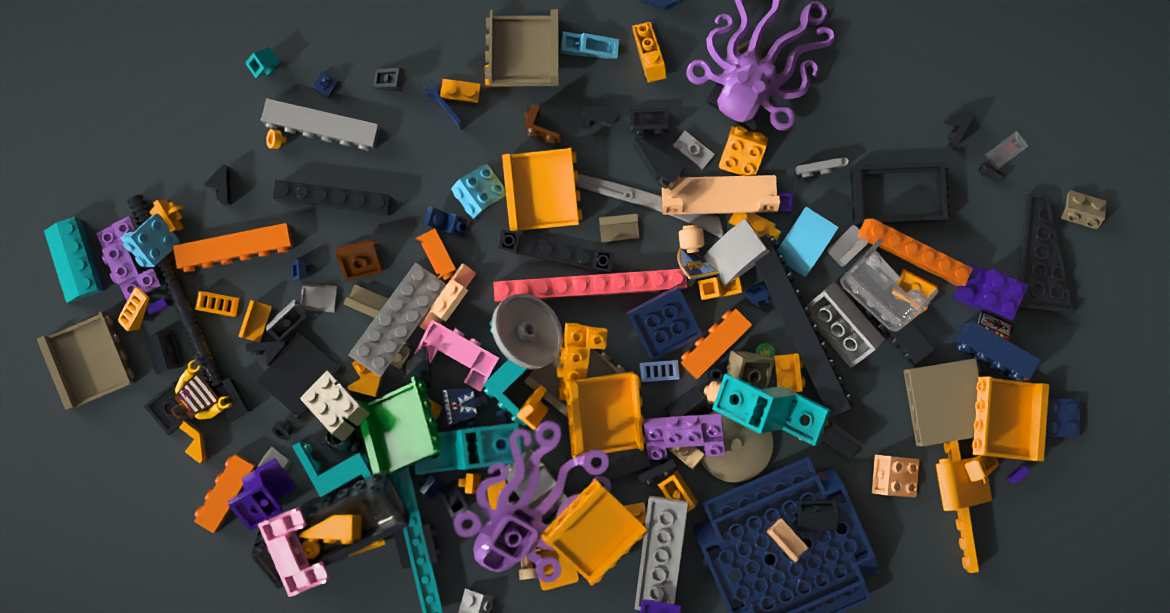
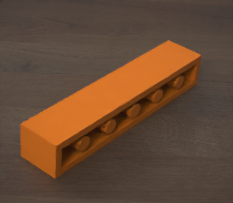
[857,219,973,286]
[173,223,294,272]

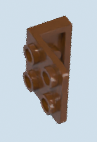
[524,104,562,146]

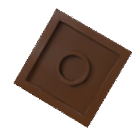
[335,239,383,281]

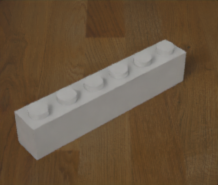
[261,98,380,151]

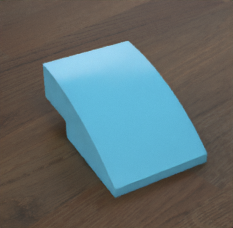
[777,207,838,277]

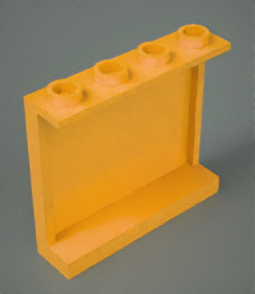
[502,148,583,231]
[565,372,646,458]
[972,377,1049,461]
[540,479,647,586]

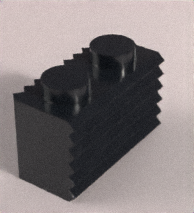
[266,299,306,342]

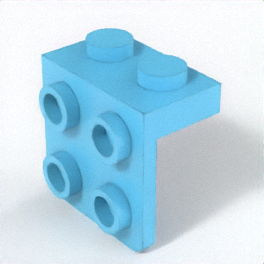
[451,164,506,219]
[120,214,179,267]

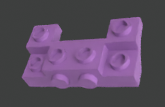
[96,216,162,301]
[644,414,726,460]

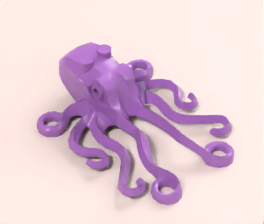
[686,0,835,130]
[454,421,611,582]

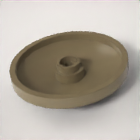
[696,411,773,482]

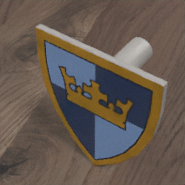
[677,247,719,286]

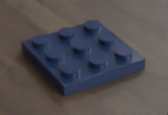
[626,285,702,362]

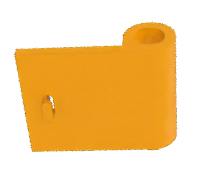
[936,457,992,511]

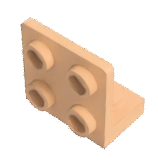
[872,455,919,497]

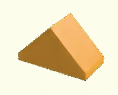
[347,372,384,397]

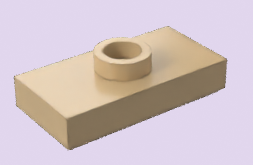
[667,446,705,470]

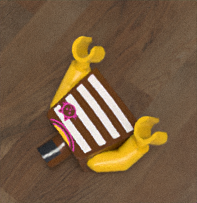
[171,359,232,420]

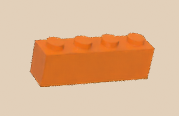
[680,309,752,379]
[194,454,258,533]

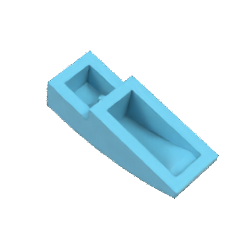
[559,31,619,59]

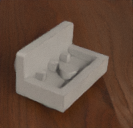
[458,589,494,613]

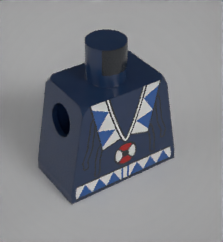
[441,389,488,426]

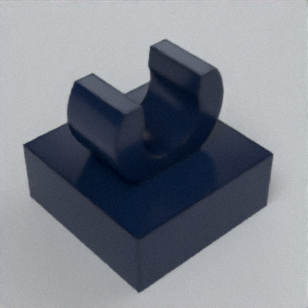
[312,71,339,97]
[291,259,313,281]
[745,283,770,308]
[418,474,445,499]

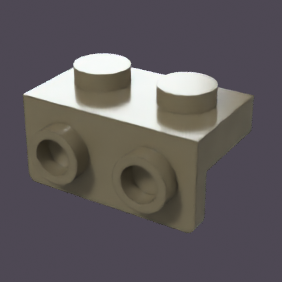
[1061,190,1107,229]

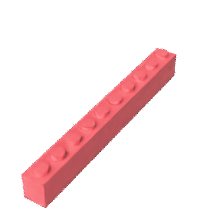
[493,269,687,303]

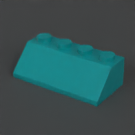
[44,217,104,303]

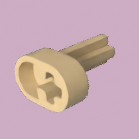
[519,557,538,580]

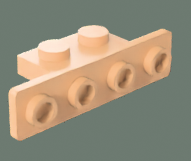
[418,264,476,331]

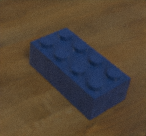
[953,321,1041,382]

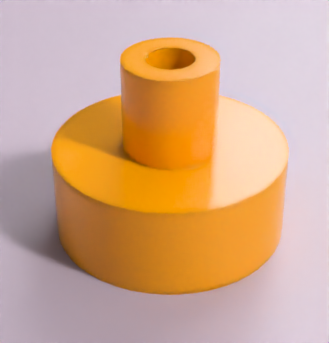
[267,129,286,149]
[301,538,321,559]

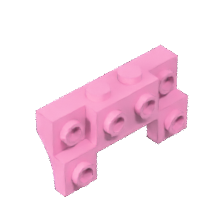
[414,320,500,392]
[258,507,330,596]

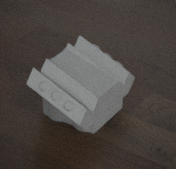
[500,448,568,520]

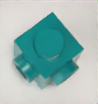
[245,47,281,78]

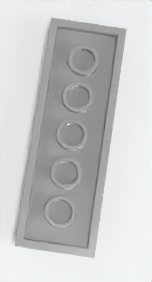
[349,262,447,377]
[634,495,688,610]

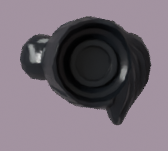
[319,428,362,453]

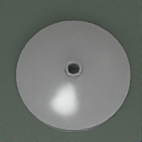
[492,294,563,369]

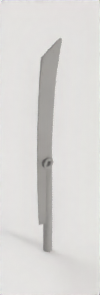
[575,174,724,238]

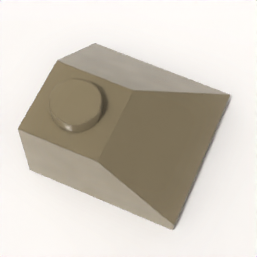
[726,350,774,395]

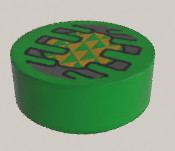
[755,343,775,359]

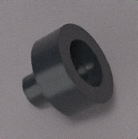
[272,419,293,440]

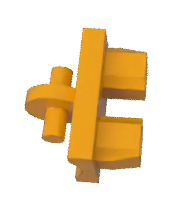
[150,199,184,232]

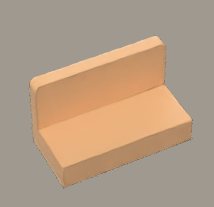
[767,519,808,562]

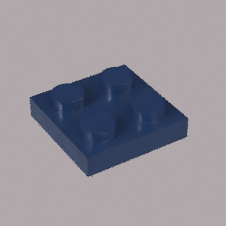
[1046,398,1080,437]

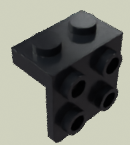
[394,522,442,569]

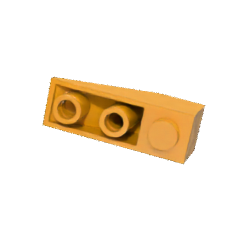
[632,22,666,83]
[299,514,361,544]

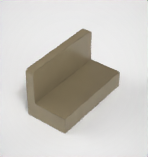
[599,214,639,242]
[344,285,388,318]

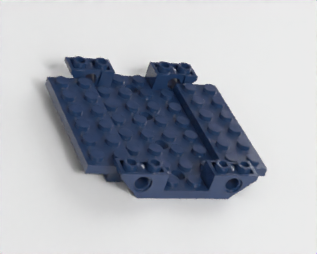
[691,456,880,613]

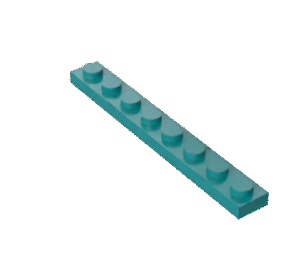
[391,467,444,613]

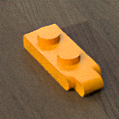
[728,213,781,241]

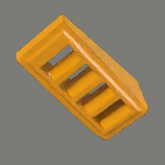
[118,287,149,331]
[196,291,240,317]
[965,455,999,482]

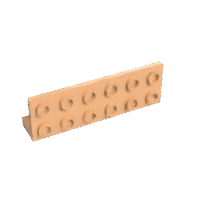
[662,175,780,215]

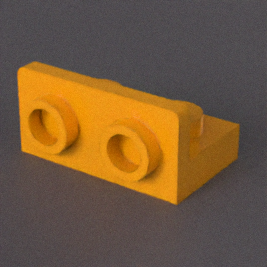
[774,353,805,392]

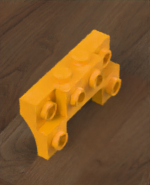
[557,323,608,400]

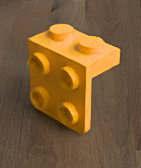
[719,126,768,176]
[535,548,579,590]

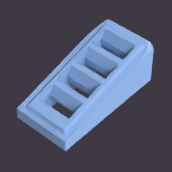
[639,360,679,382]

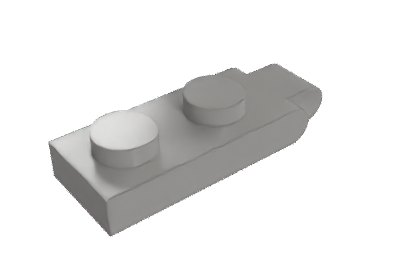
[795,158,849,178]

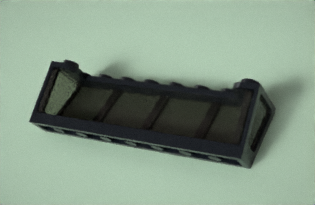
[251,470,410,589]

